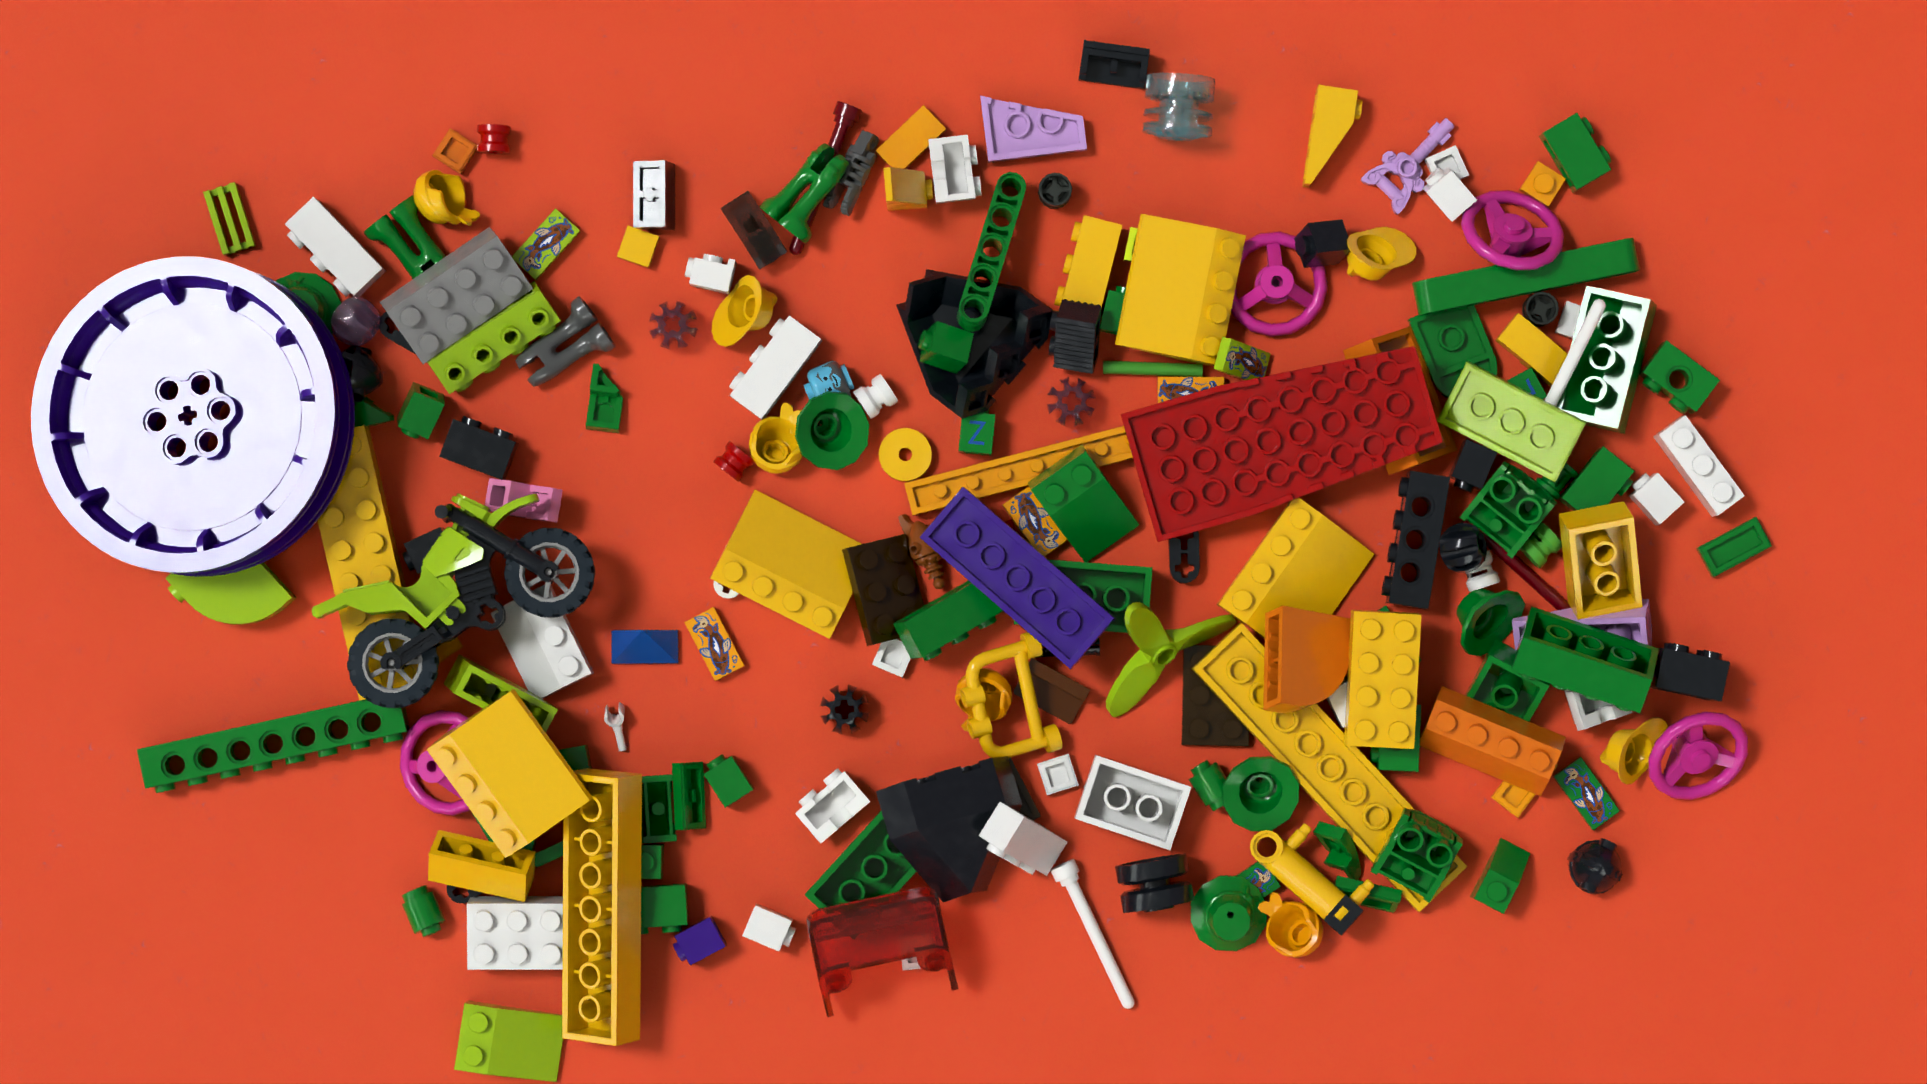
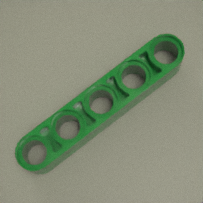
[957,172,1026,332]

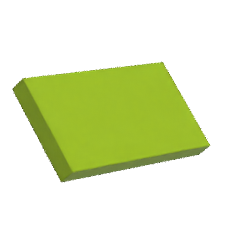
[1437,361,1587,482]

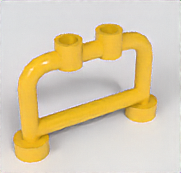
[960,632,1062,758]

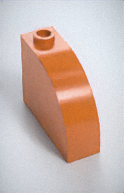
[1263,606,1350,713]

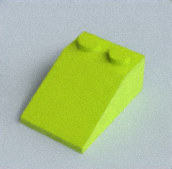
[454,1000,563,1082]

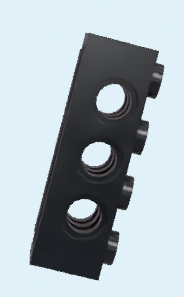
[1381,471,1450,610]

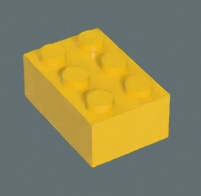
[1559,501,1643,619]

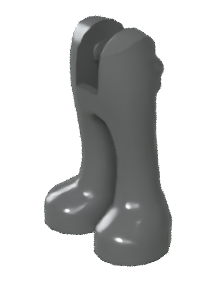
[515,296,616,387]

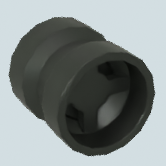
[1038,173,1072,209]
[1522,292,1559,327]

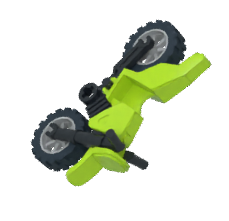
[312,493,595,708]

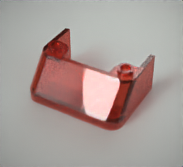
[806,887,958,1017]

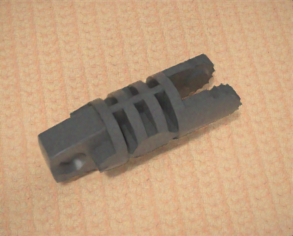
[823,130,879,216]

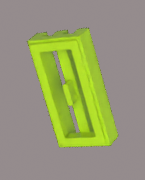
[203,182,256,256]

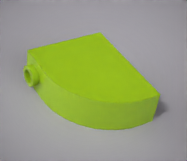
[165,563,297,624]
[443,654,558,732]

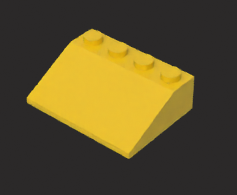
[1115,214,1246,366]
[710,490,862,639]
[1217,498,1374,639]
[426,689,593,858]

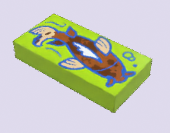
[512,208,581,281]
[1214,337,1271,380]

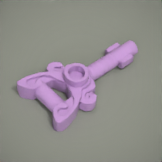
[1361,118,1455,214]

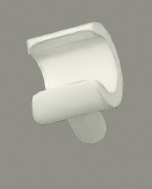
[604,702,627,751]

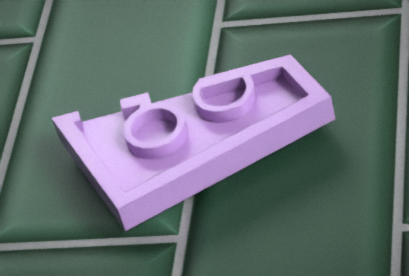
[980,96,1087,163]

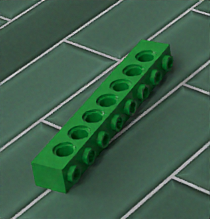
[137,699,410,793]

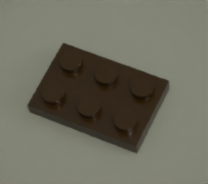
[842,534,924,646]
[1181,645,1249,746]

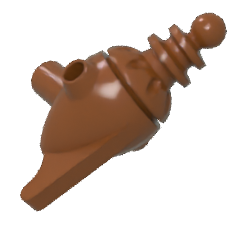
[898,514,945,589]

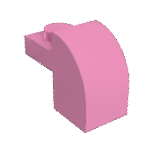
[485,478,563,523]

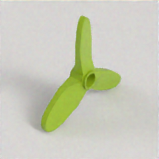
[1106,602,1237,717]

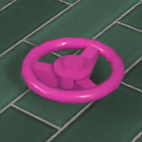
[1461,190,1564,271]
[1231,231,1328,337]
[400,710,470,816]
[1649,712,1748,800]

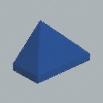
[612,630,678,664]

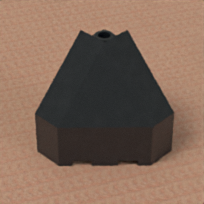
[896,269,1053,419]
[876,756,1022,902]

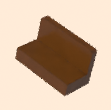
[1014,658,1090,724]

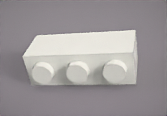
[285,196,386,298]
[729,315,822,420]
[1653,415,1745,517]
[979,802,1067,876]

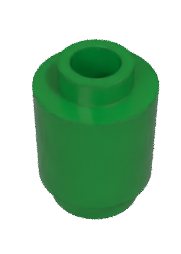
[1188,760,1227,811]
[402,885,445,937]

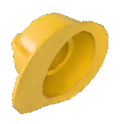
[1347,227,1416,281]
[711,275,778,347]
[1600,717,1668,785]

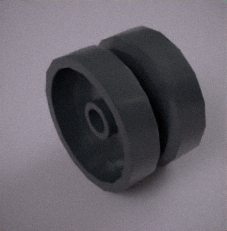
[1115,853,1195,913]

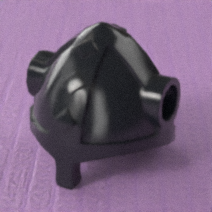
[342,345,383,402]
[1567,838,1623,895]

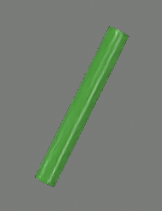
[1103,361,1203,377]

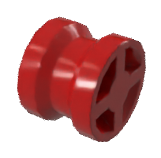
[477,124,511,154]
[713,441,754,482]

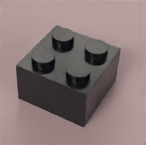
[1650,643,1730,701]

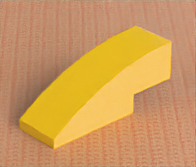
[1495,313,1567,387]

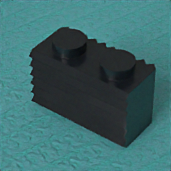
[1049,299,1101,374]

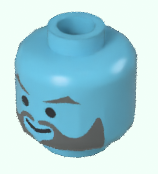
[803,361,855,400]

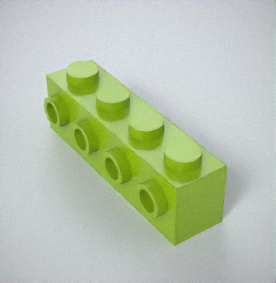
[427,281,561,394]

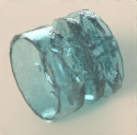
[1142,73,1215,141]

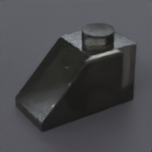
[720,191,787,270]

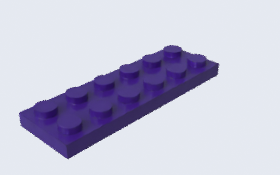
[920,487,1115,669]

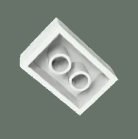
[1074,755,1191,850]
[467,896,563,970]

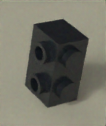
[439,416,519,480]

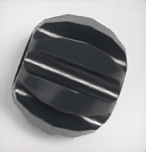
[1439,523,1487,573]
[820,685,870,734]

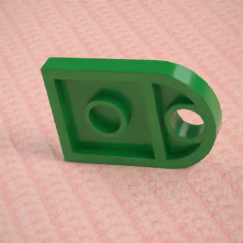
[1407,305,1497,398]

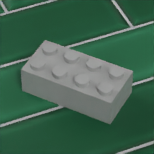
[380,227,533,364]

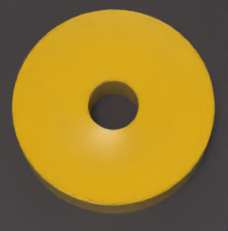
[879,428,932,481]

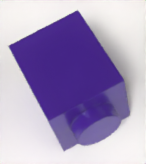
[673,915,727,965]

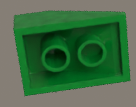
[1028,444,1139,562]
[1465,639,1550,721]

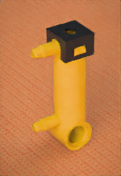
[1250,823,1374,936]

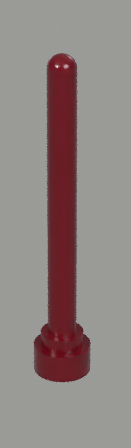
[789,101,862,255]
[1461,520,1571,610]

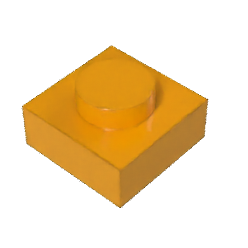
[1519,161,1566,207]

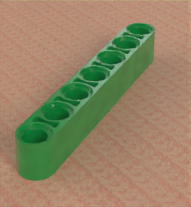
[1412,238,1640,316]

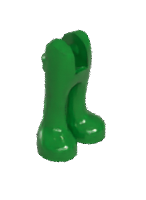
[759,143,849,244]
[364,195,446,279]

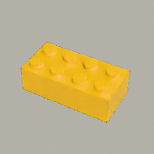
[1344,610,1421,749]

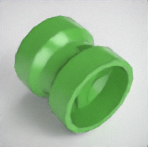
[1520,522,1562,569]

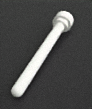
[1545,299,1606,406]
[1050,859,1135,1009]

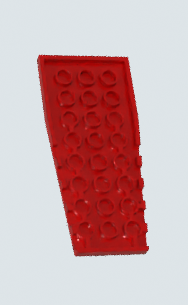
[1120,346,1443,542]

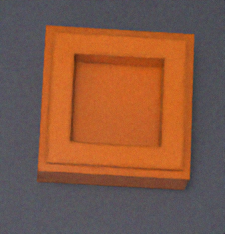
[432,128,477,174]

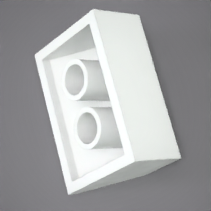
[490,585,594,699]

